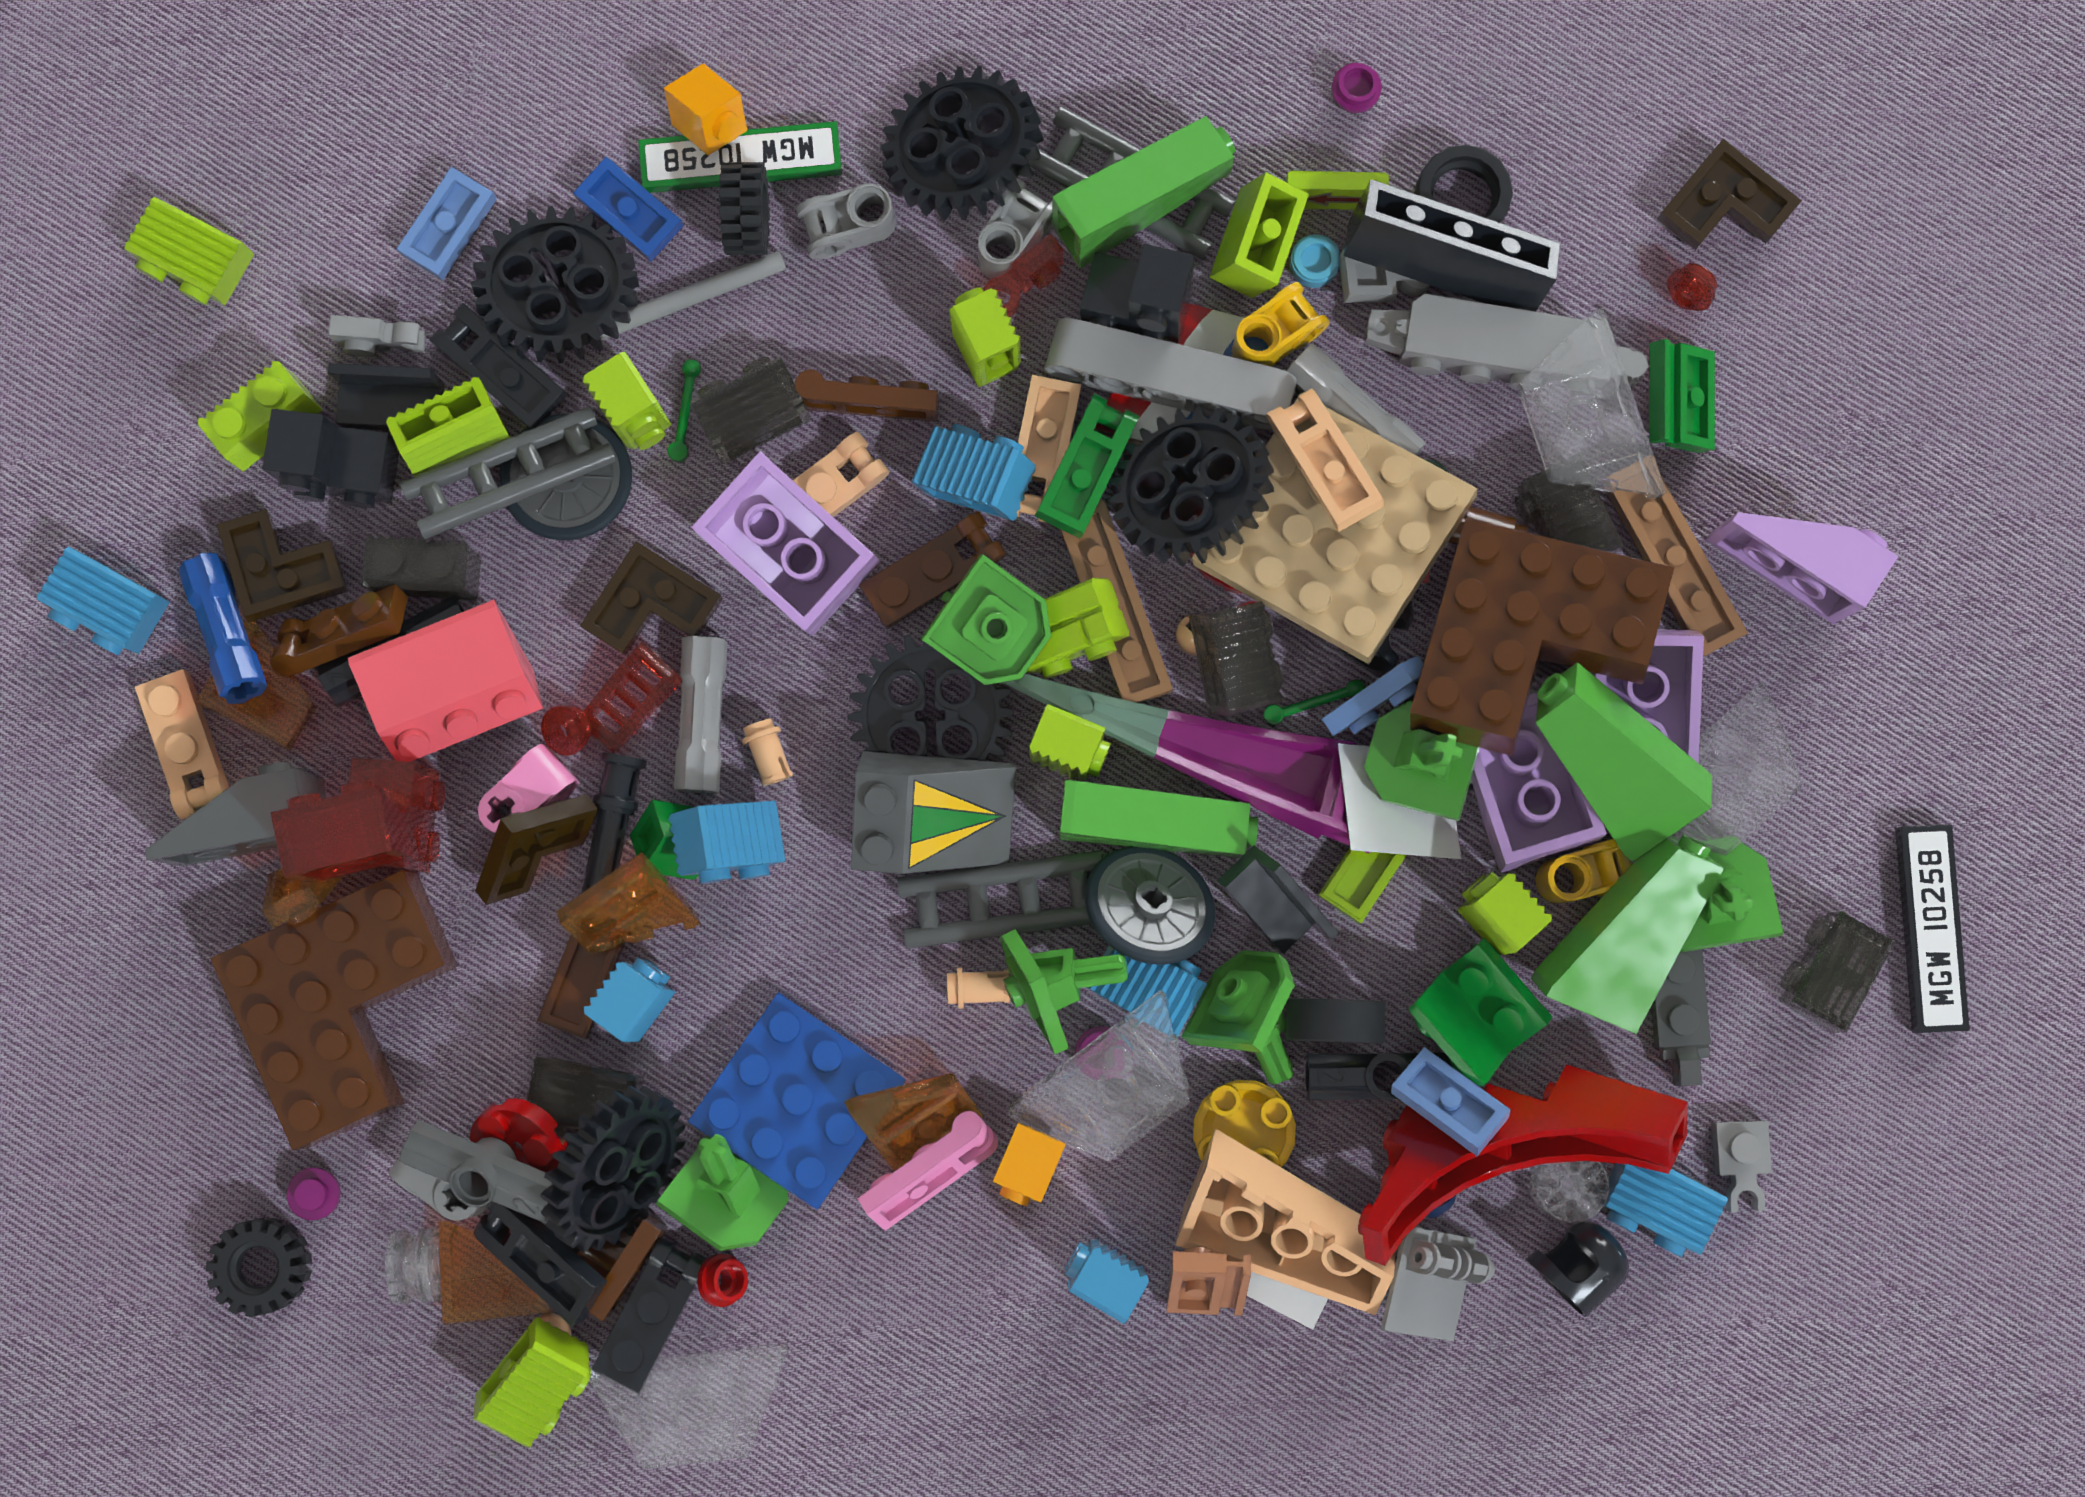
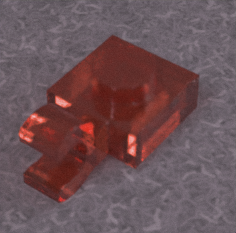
[983,234,1064,317]

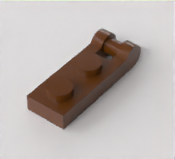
[795,369,939,422]
[859,511,1007,630]
[270,584,408,676]

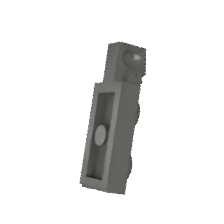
[1651,949,1711,1087]

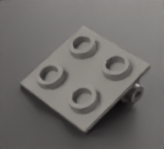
[1380,1227,1495,1341]

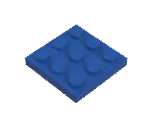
[688,992,906,1211]

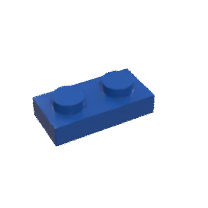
[573,156,684,262]

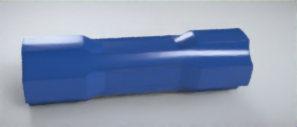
[178,553,267,704]

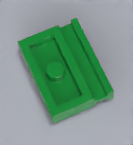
[1649,339,1715,453]

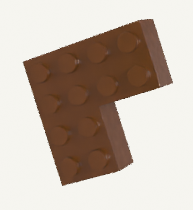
[1410,518,1674,756]
[210,870,459,1150]

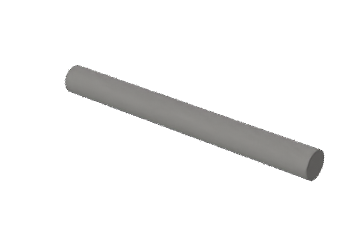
[600,251,787,341]

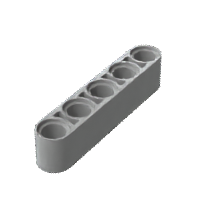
[1044,318,1297,431]

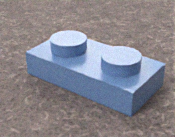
[396,167,497,281]
[1322,656,1424,736]
[1391,1047,1511,1156]

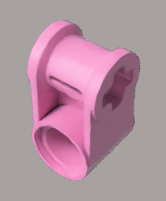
[478,744,579,833]

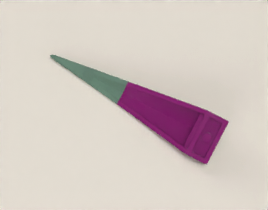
[1001,674,1370,853]

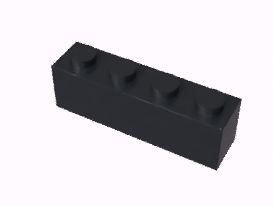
[1343,179,1560,312]

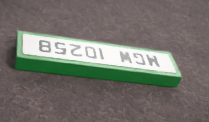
[638,121,842,193]

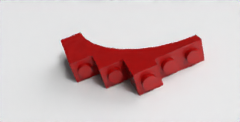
[1358,1064,1688,1266]

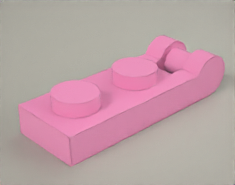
[857,1111,998,1231]

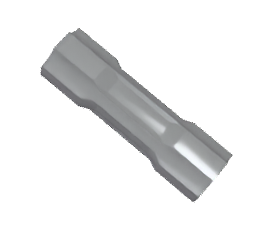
[1287,343,1426,455]
[674,636,728,794]

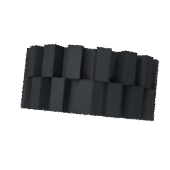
[719,162,770,255]
[206,1218,312,1317]

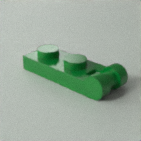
[1035,393,1140,539]

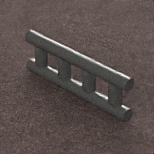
[1029,106,1236,260]
[399,406,616,540]
[897,850,1102,949]

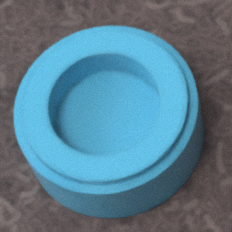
[1289,234,1340,288]

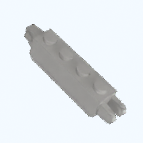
[1365,294,1650,400]

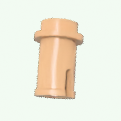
[741,718,794,787]
[947,967,1010,1009]

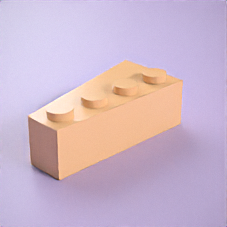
[1175,1128,1396,1315]

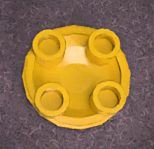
[1193,1080,1296,1167]

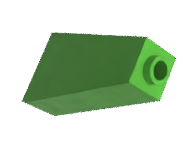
[1052,116,1236,269]
[1536,662,1712,862]
[1059,780,1258,858]
[1531,834,1724,1034]

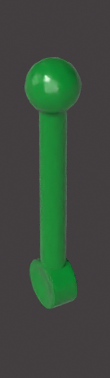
[668,359,701,463]
[1263,679,1366,726]

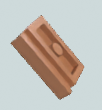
[1166,1247,1251,1316]

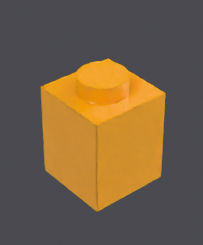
[664,63,747,156]
[993,1121,1066,1207]

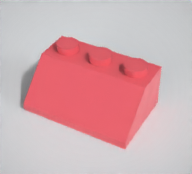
[348,600,543,766]

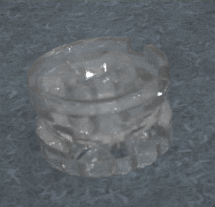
[1529,1161,1610,1223]
[385,1228,445,1305]

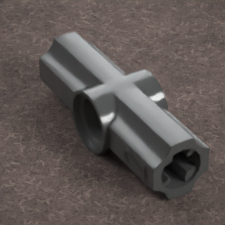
[399,1120,552,1224]

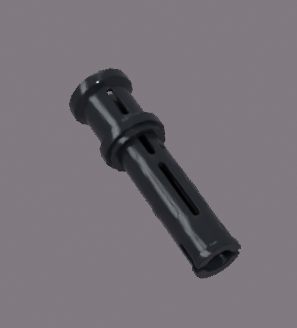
[578,752,647,911]

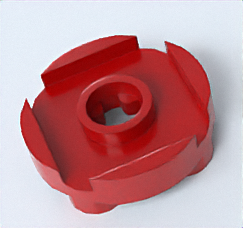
[470,1098,568,1173]

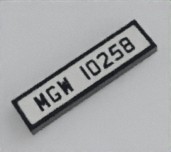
[1895,824,1970,1033]

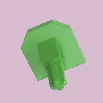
[920,554,1051,685]
[1364,700,1480,821]
[1680,838,1784,953]
[999,929,1128,1055]
[1181,950,1295,1085]
[656,1134,789,1251]

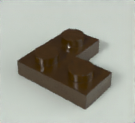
[1657,138,1802,250]
[217,509,348,622]
[580,541,724,656]
[475,795,598,905]

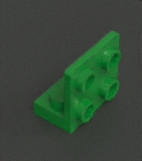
[1409,938,1553,1088]

